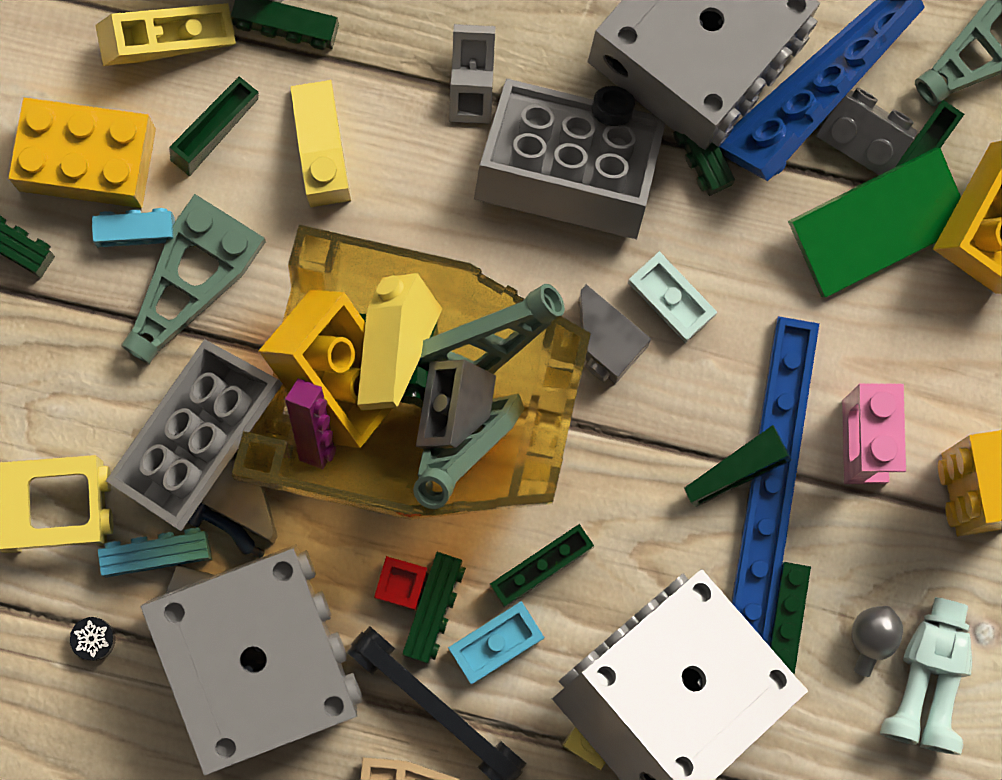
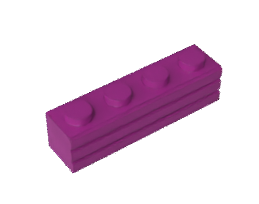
[285,378,336,470]

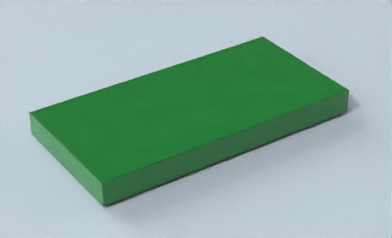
[788,148,961,298]

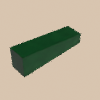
[169,76,259,176]
[896,100,965,167]
[684,425,792,507]

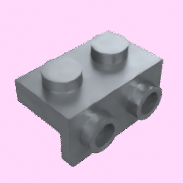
[816,88,918,175]

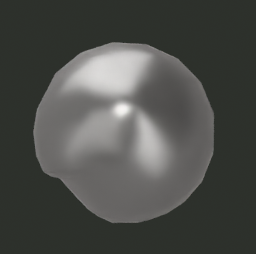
[852,606,903,677]

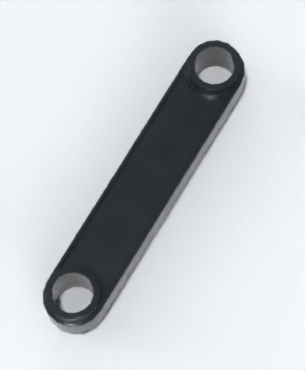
[347,626,527,780]

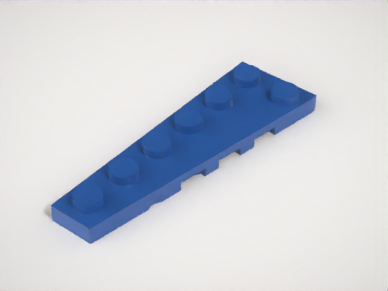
[719,0,925,181]

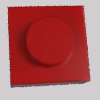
[374,556,428,610]

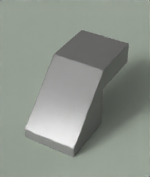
[449,24,496,124]

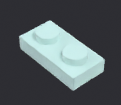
[628,251,717,343]

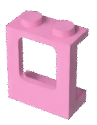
[842,383,906,484]

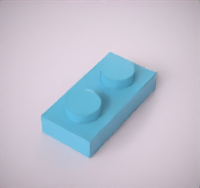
[448,601,545,685]

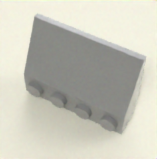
[474,78,665,240]
[106,339,283,531]

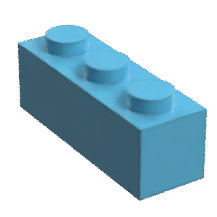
[92,208,175,248]

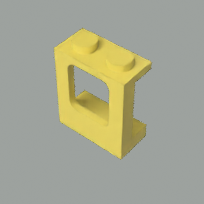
[0,455,114,553]

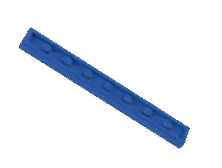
[731,316,820,647]

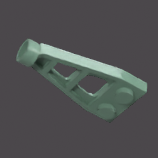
[915,0,1002,106]
[121,194,266,364]
[416,284,565,374]
[413,394,524,509]

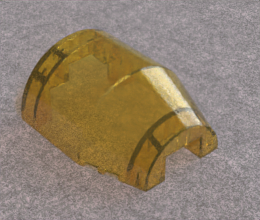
[232,225,591,520]

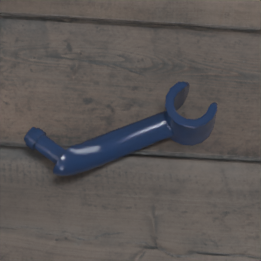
[188,503,264,559]

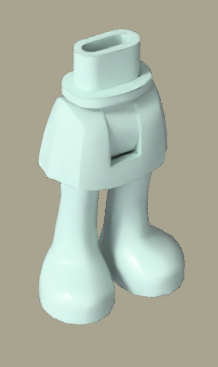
[880,597,972,755]

